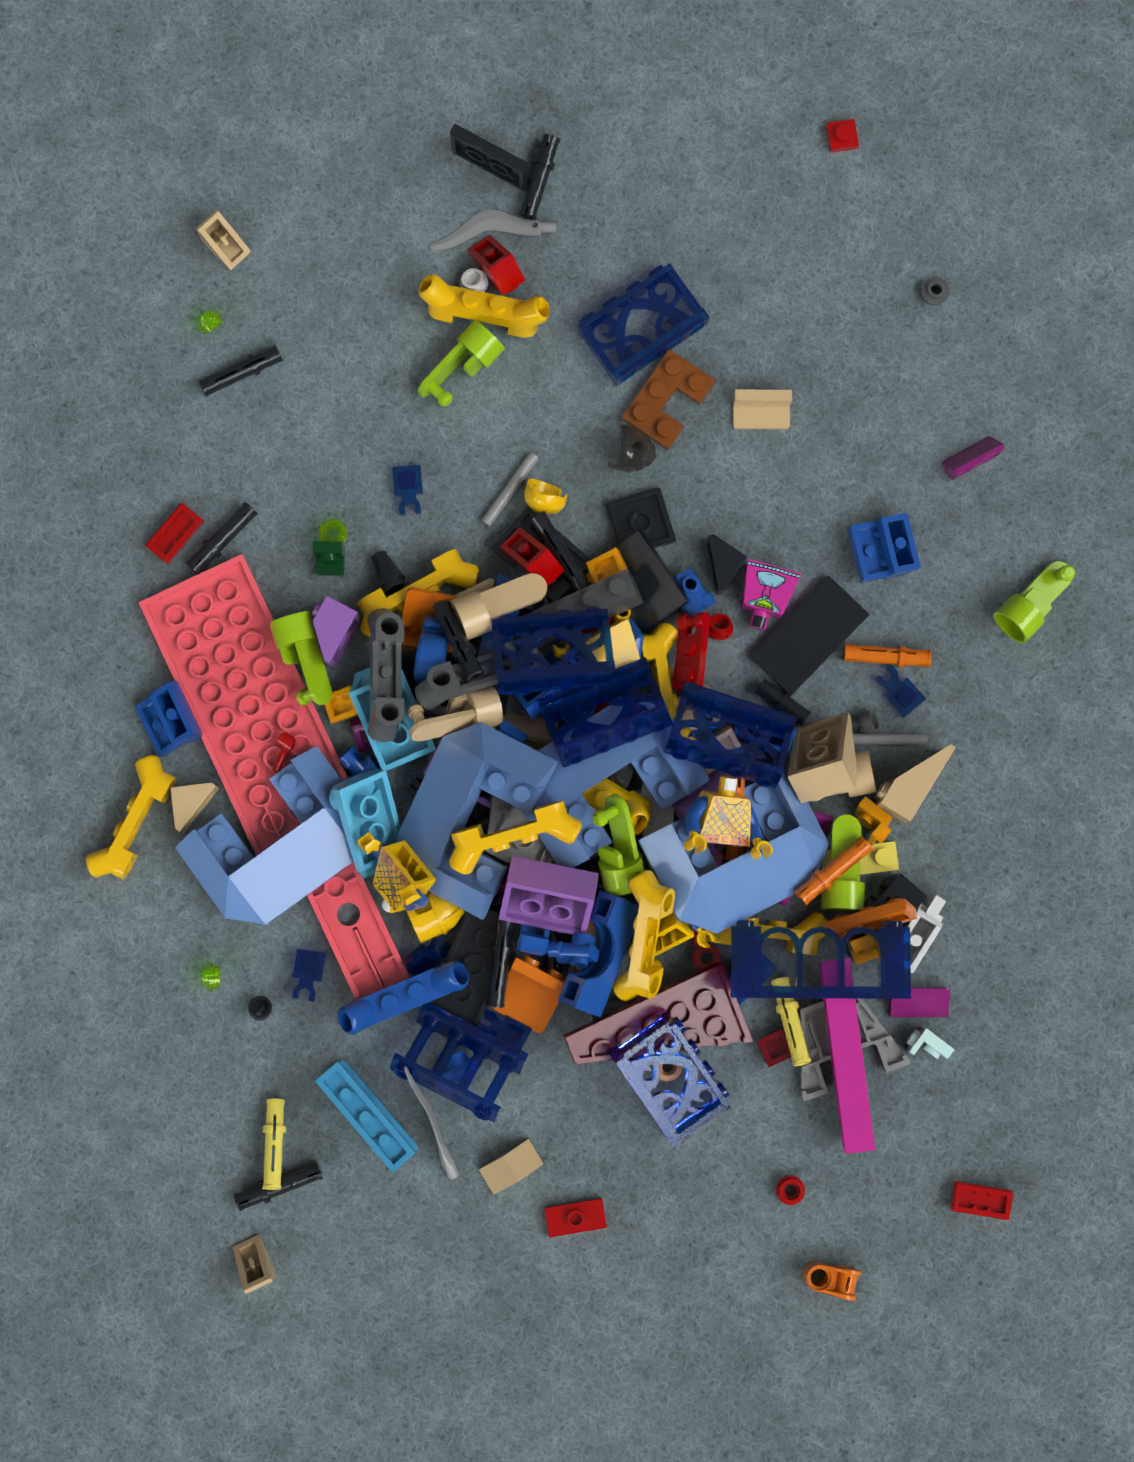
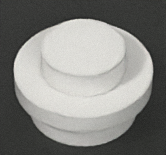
[460,268,488,292]

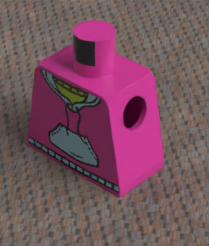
[741,559,801,631]

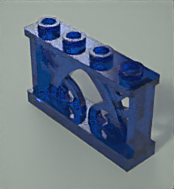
[578,263,710,387]
[491,607,616,695]
[537,657,673,767]
[664,681,797,788]
[607,1011,731,1149]

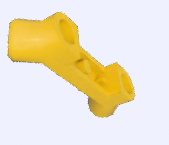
[419,274,549,338]
[357,549,479,637]
[639,623,696,747]
[85,755,177,880]
[582,778,652,835]
[448,800,582,875]
[613,870,675,1001]
[706,912,828,955]

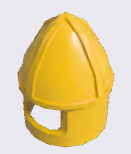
[406,891,465,943]

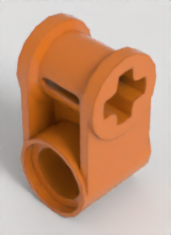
[802,1261,862,1301]

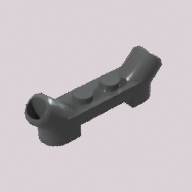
[367,608,404,742]
[415,639,545,710]

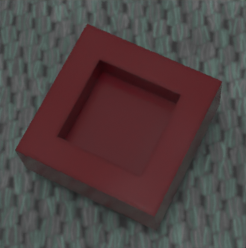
[756,1028,791,1067]

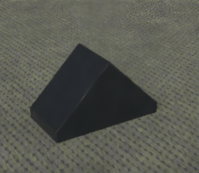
[707,534,747,595]

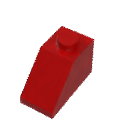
[467,235,525,296]
[499,527,564,586]

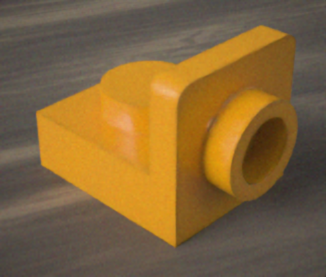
[586,548,628,585]
[325,685,358,724]
[854,796,893,846]
[846,931,882,965]

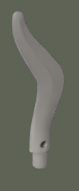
[430,209,556,250]
[404,1066,459,1180]

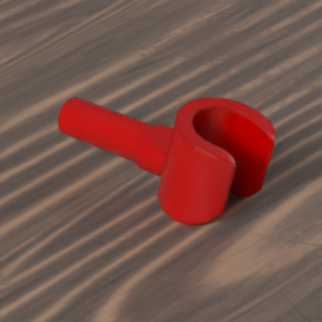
[272,732,296,773]

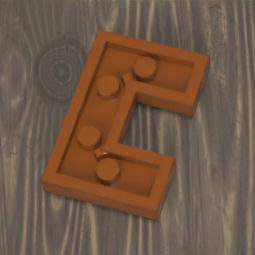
[622,349,716,450]

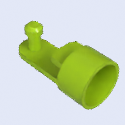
[418,320,505,407]
[993,561,1076,644]
[269,611,332,705]
[593,794,645,895]
[820,815,865,912]

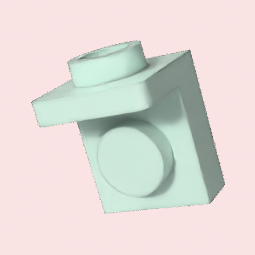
[906,1027,955,1059]

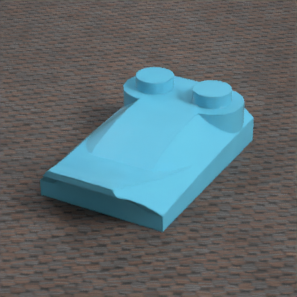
[349,667,436,771]
[329,769,401,879]

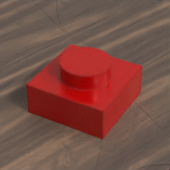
[826,119,859,153]

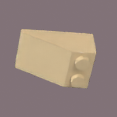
[787,712,857,804]
[873,744,956,825]

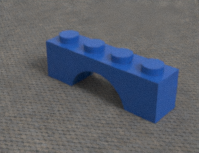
[558,891,639,1017]

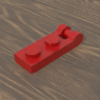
[672,612,710,693]

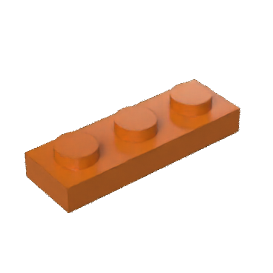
[824,898,917,942]

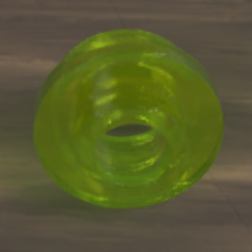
[197,310,224,335]
[319,519,348,544]
[201,962,220,992]

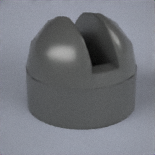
[856,710,880,734]

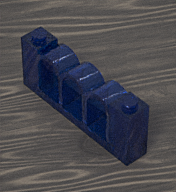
[730,920,911,999]

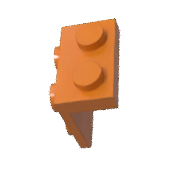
[401,587,458,653]
[493,955,566,1033]

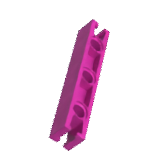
[818,958,875,1154]

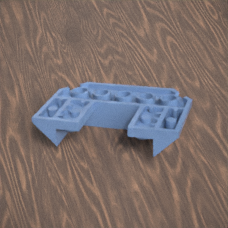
[523,696,710,868]
[395,722,558,920]
[175,746,354,925]
[638,766,829,934]

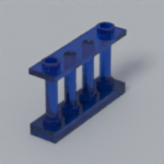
[390,1002,529,1123]

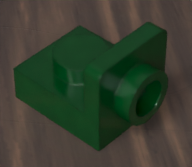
[313,541,345,576]

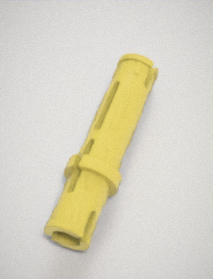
[771,977,811,1066]
[262,1099,286,1190]

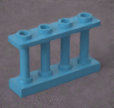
[315,1060,418,1173]

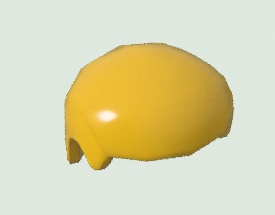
[524,478,567,515]

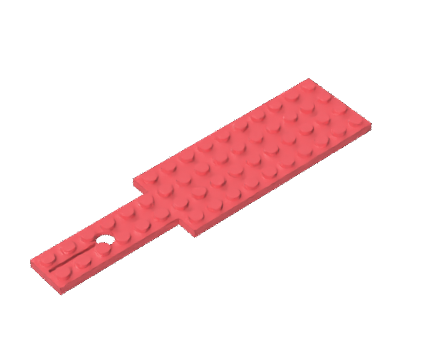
[138,554,410,999]

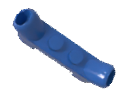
[337,960,469,1035]

